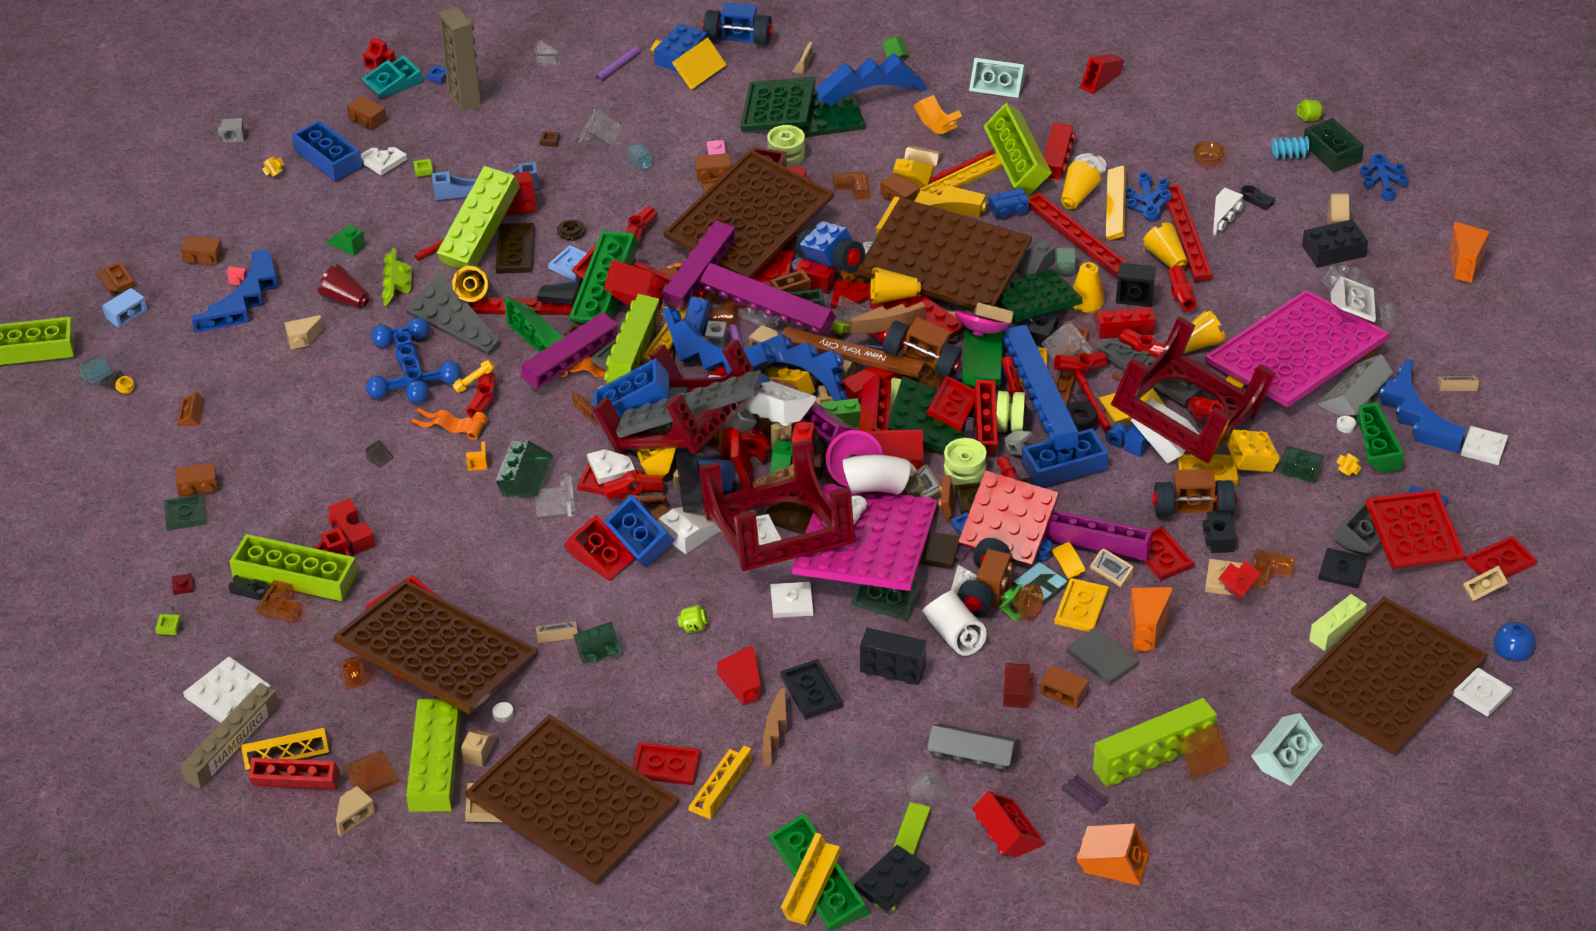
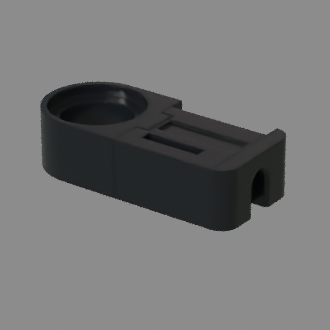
[1241,185,1275,210]
[228,575,269,600]

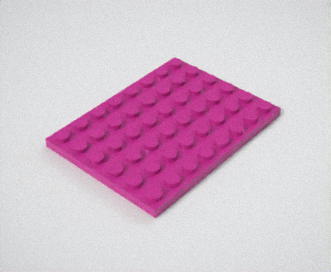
[1205,290,1390,408]
[792,484,938,591]

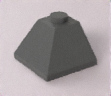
[1015,240,1056,277]

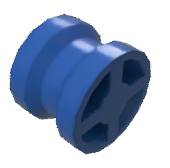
[1105,423,1129,447]
[1035,538,1052,562]

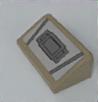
[909,464,941,500]

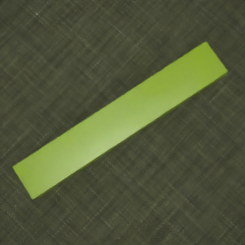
[874,802,931,910]

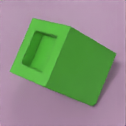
[882,36,910,57]

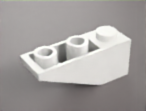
[1213,188,1244,236]

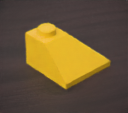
[893,158,934,188]
[636,448,676,478]

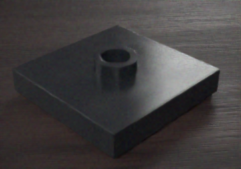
[1318,548,1366,589]

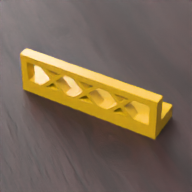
[241,728,329,770]
[688,745,752,819]
[781,833,842,926]

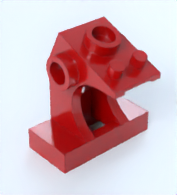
[720,427,770,464]

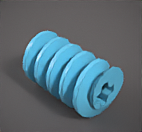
[1271,136,1309,160]

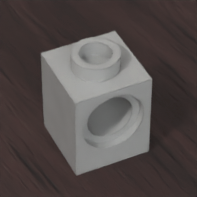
[218,118,244,143]
[705,321,727,348]

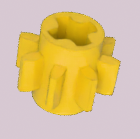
[262,156,284,177]
[1336,453,1361,477]

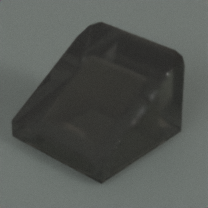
[99,370,125,391]
[366,440,394,468]

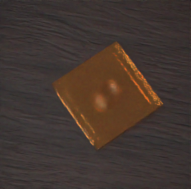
[1180,724,1230,780]
[343,750,399,795]

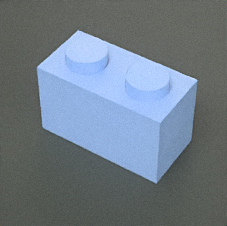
[102,288,147,328]

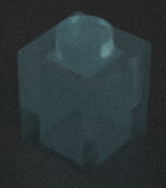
[626,142,653,172]
[79,355,111,383]

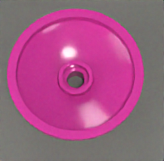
[955,310,1009,337]
[826,430,883,487]

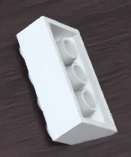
[742,381,816,426]

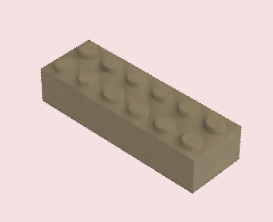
[439,7,481,111]

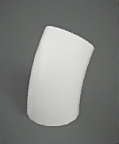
[843,455,910,495]
[922,590,987,656]

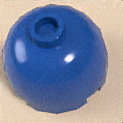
[1494,622,1536,662]

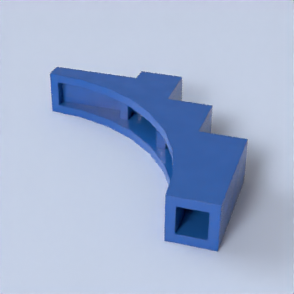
[752,333,849,401]
[1379,358,1466,453]

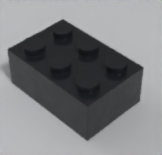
[1302,219,1368,268]
[860,628,926,685]

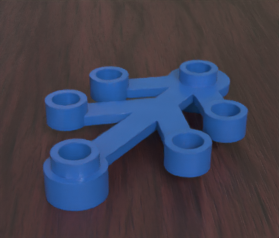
[1360,154,1409,201]
[1126,172,1172,221]

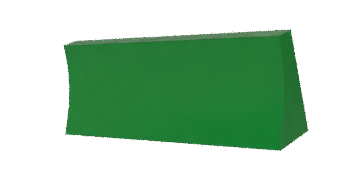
[569,231,639,324]
[962,310,1003,386]
[768,813,871,931]

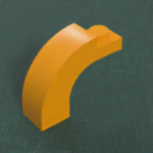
[914,95,962,134]

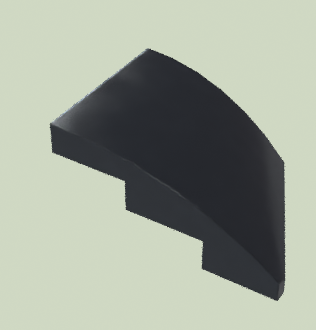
[537,278,583,305]

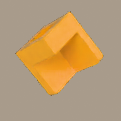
[466,441,487,471]

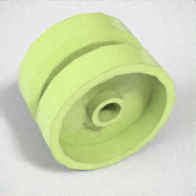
[767,125,805,166]
[996,391,1025,433]
[944,438,987,485]

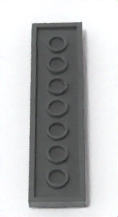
[616,370,763,438]

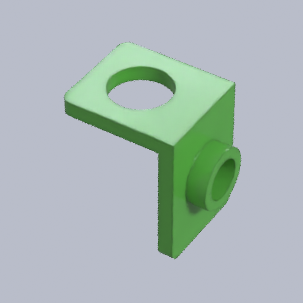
[999,584,1026,621]

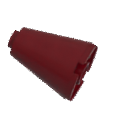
[318,264,370,308]

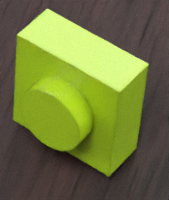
[413,159,433,177]
[831,320,851,335]
[155,614,181,635]

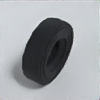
[1066,401,1097,431]

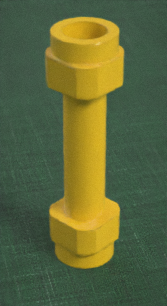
[453,359,495,393]

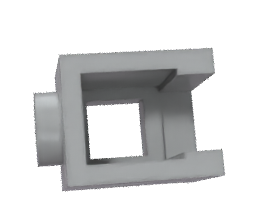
[1005,430,1033,456]

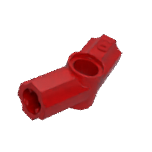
[626,206,657,243]
[1168,265,1197,312]
[1119,328,1165,358]
[1053,351,1107,375]
[466,372,495,418]
[1186,396,1224,419]
[603,471,663,500]

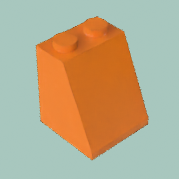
[1449,222,1490,283]
[1129,587,1172,651]
[1077,823,1150,886]

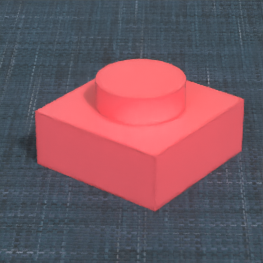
[227,266,247,285]

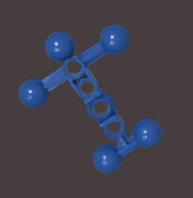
[366,317,462,404]

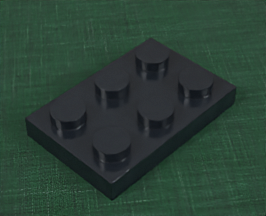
[780,659,843,719]
[854,844,930,912]

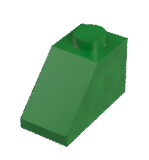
[327,225,365,256]
[770,440,792,474]

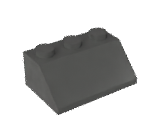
[1331,491,1380,553]

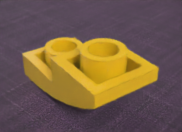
[1051,542,1086,578]

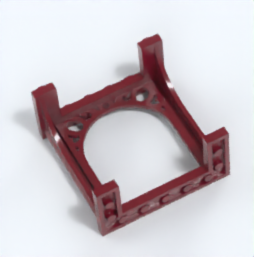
[1111,316,1276,464]
[592,339,763,455]
[699,439,855,572]

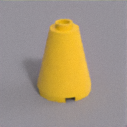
[1061,161,1101,209]
[1143,222,1188,269]
[1072,262,1105,313]
[452,266,489,302]
[870,267,921,304]
[1183,310,1225,354]

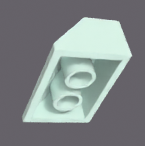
[969,58,1026,98]
[1251,713,1323,786]

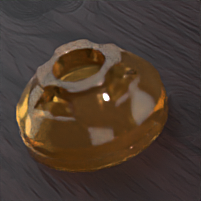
[1193,141,1225,166]
[1014,584,1043,620]

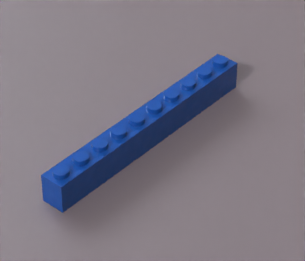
[1002,325,1078,451]

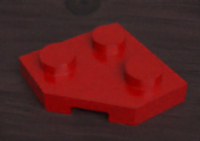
[831,280,871,310]

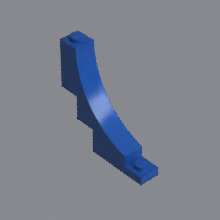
[816,53,928,106]
[191,249,278,333]
[663,307,775,374]

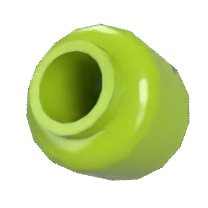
[1297,100,1324,122]
[677,605,709,633]

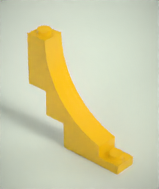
[876,185,988,237]

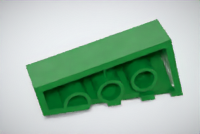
[504,296,565,352]
[1357,402,1405,473]

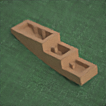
[850,302,926,335]
[763,688,787,766]

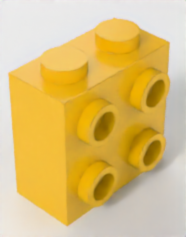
[1226,430,1280,472]

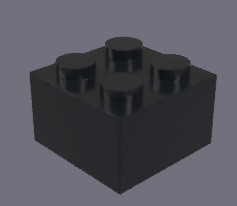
[1116,263,1156,307]

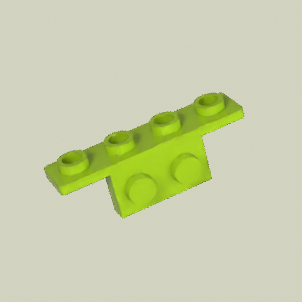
[381,248,412,306]

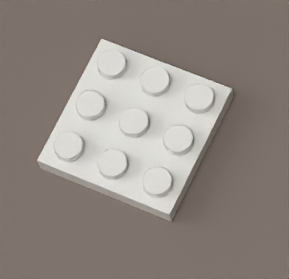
[183,657,271,723]

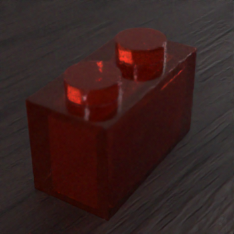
[1003,663,1034,708]

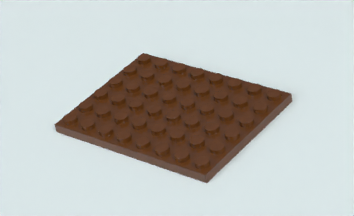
[663,149,834,279]
[857,197,1032,310]
[333,580,538,714]
[1291,596,1488,755]
[465,714,679,885]

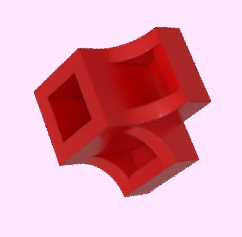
[363,37,395,70]
[313,528,351,556]
[1218,561,1261,600]

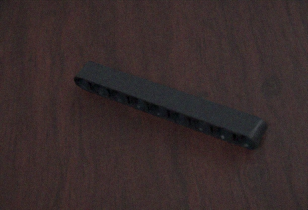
[667,386,703,510]

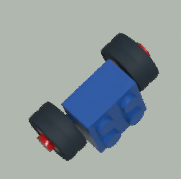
[702,2,773,45]
[796,221,866,273]

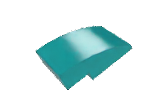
[361,55,425,97]

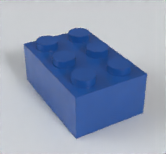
[654,23,708,72]
[604,495,675,567]

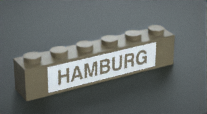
[181,683,279,789]

